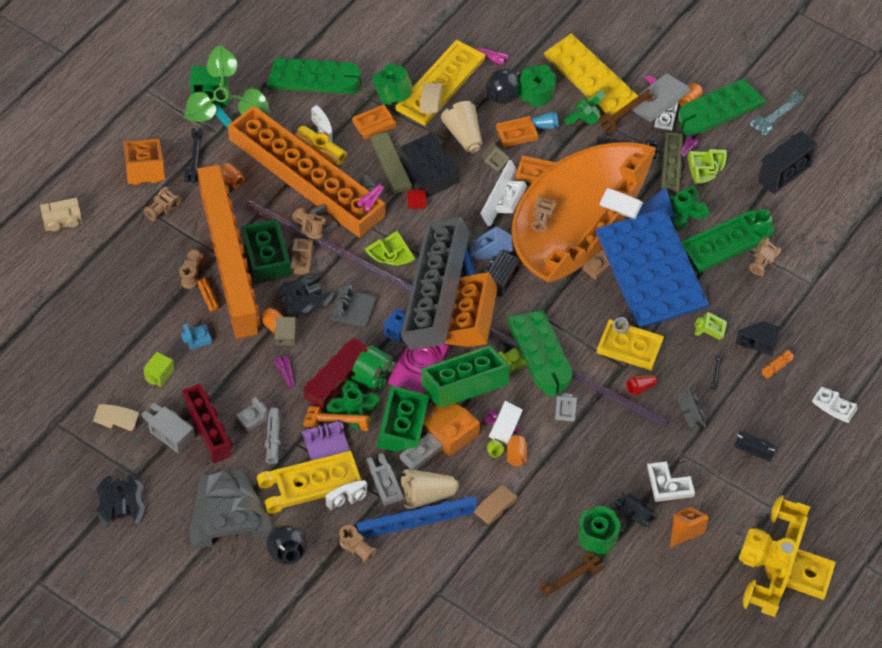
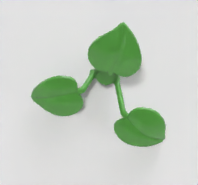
[184,45,270,122]

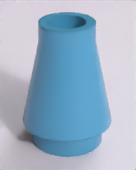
[532,112,559,129]

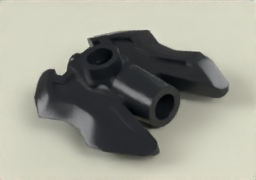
[277,274,335,315]
[96,474,145,527]

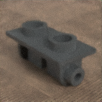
[678,388,707,430]

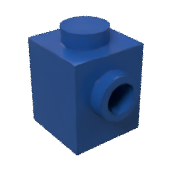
[384,308,406,344]

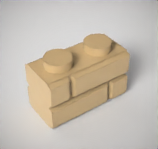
[40,198,82,231]

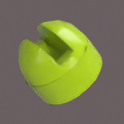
[487,440,504,458]

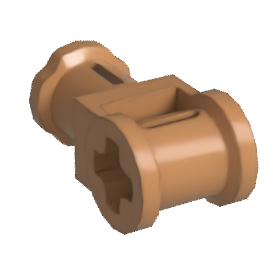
[144,187,182,221]
[531,195,557,232]
[292,208,326,239]
[749,237,781,276]
[179,250,204,289]
[339,525,377,564]

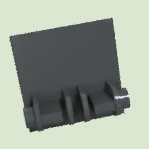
[329,284,376,328]

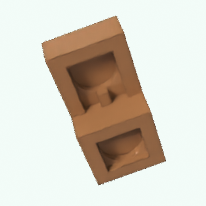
[291,239,313,275]
[474,485,518,524]

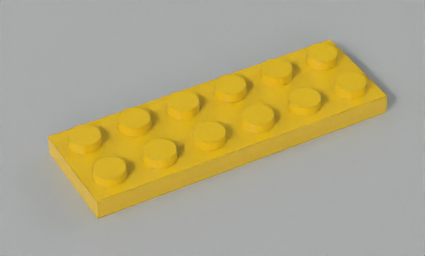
[544,33,638,116]
[396,40,486,126]

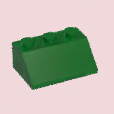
[376,386,429,452]

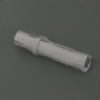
[265,408,281,464]

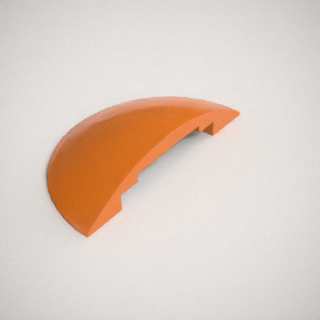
[512,142,656,282]

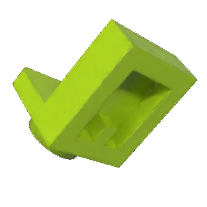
[695,312,727,340]
[498,347,526,375]

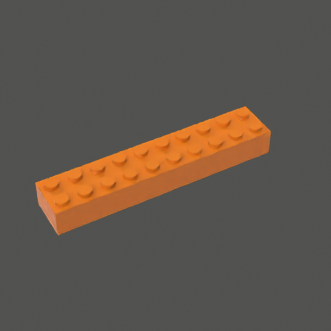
[228,105,385,238]
[197,165,261,339]

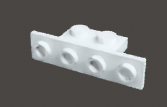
[480,160,527,226]

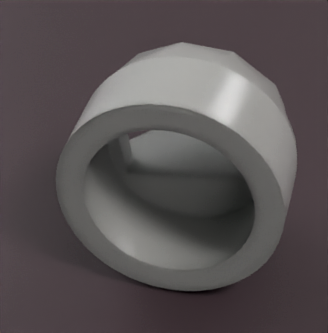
[613,317,629,334]

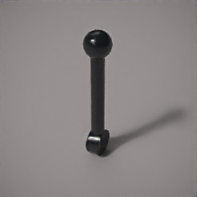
[710,355,723,390]

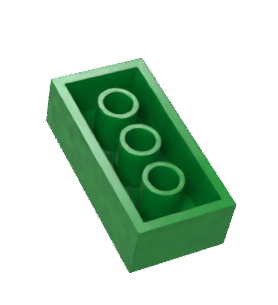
[421,345,509,409]

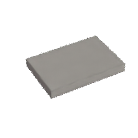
[632,73,690,122]

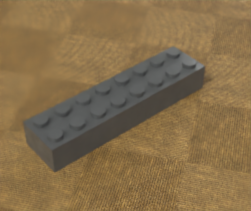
[401,217,470,350]

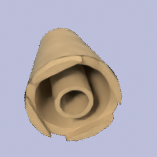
[441,101,482,153]
[401,469,459,510]

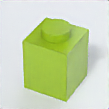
[143,352,174,387]

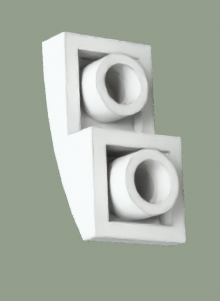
[654,101,678,131]
[311,105,332,142]
[599,188,643,219]
[812,387,857,423]
[488,401,522,446]
[326,480,367,511]

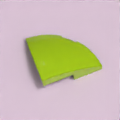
[688,149,727,184]
[365,231,416,266]

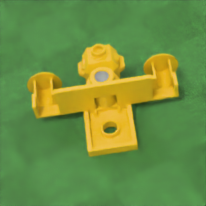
[739,495,836,617]

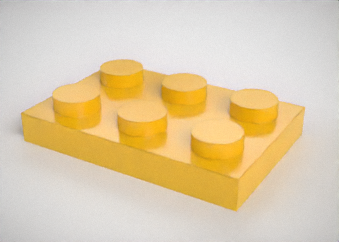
[597,319,664,371]

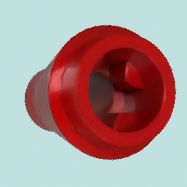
[626,375,657,396]

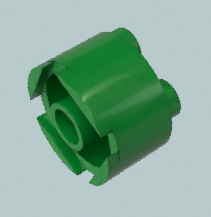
[372,63,413,105]
[520,65,556,107]
[352,345,396,391]
[578,506,620,555]

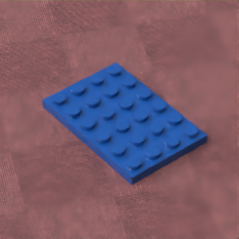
[596,208,709,329]

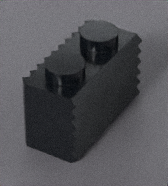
[483,251,520,295]

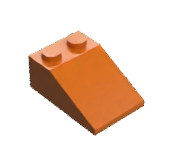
[123,138,165,185]
[422,401,480,457]

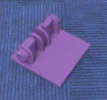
[302,421,350,461]

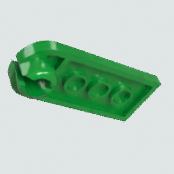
[267,58,362,94]
[678,78,766,136]
[681,209,774,274]
[507,310,572,397]

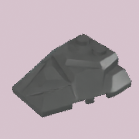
[189,468,272,549]

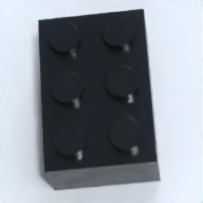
[758,131,817,194]
[400,133,460,198]

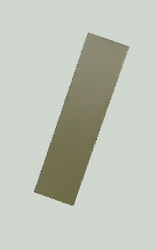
[370,132,412,194]
[661,132,683,194]

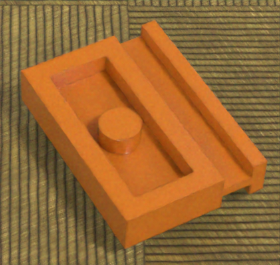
[352,104,396,140]
[496,116,538,148]
[516,156,556,183]

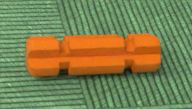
[198,278,219,312]
[761,350,794,378]

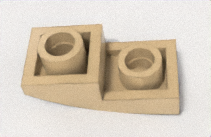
[420,83,442,114]
[93,404,139,431]

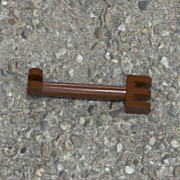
[598,89,655,135]
[539,551,606,597]

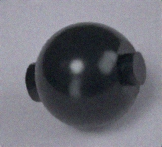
[486,68,521,104]
[266,523,308,565]

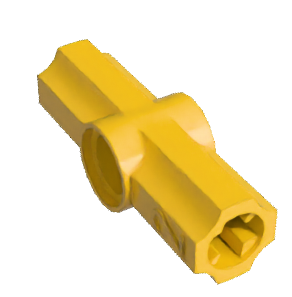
[295,126,347,165]

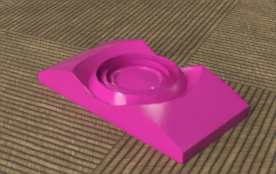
[388,344,453,394]

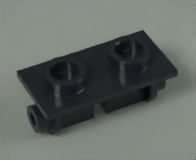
[733,431,778,462]
[615,492,657,528]

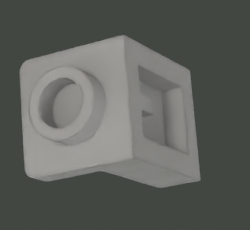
[555,393,577,422]
[236,397,268,432]

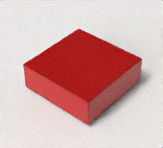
[407,190,426,209]

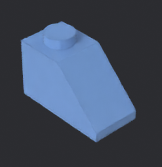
[470,227,513,259]

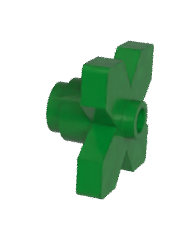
[564,89,606,125]
[669,186,710,230]
[327,380,380,429]

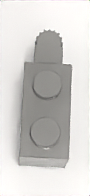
[141,403,195,454]

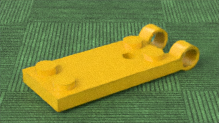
[257,451,361,514]

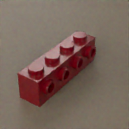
[303,337,369,411]
[182,383,234,464]

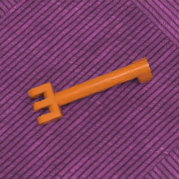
[303,406,371,431]

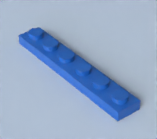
[357,496,477,539]

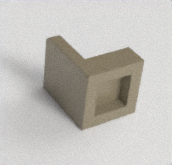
[481,142,509,172]
[275,317,296,346]

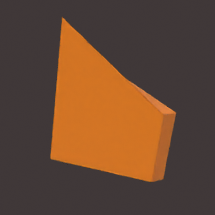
[670,507,709,548]

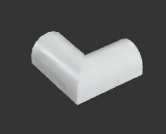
[647,461,695,502]

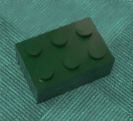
[241,219,291,284]

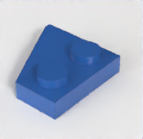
[637,188,675,221]

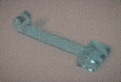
[750,90,804,135]

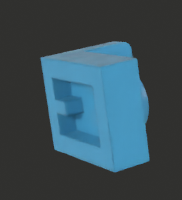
[181,324,212,350]

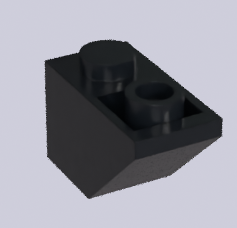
[735,321,781,355]

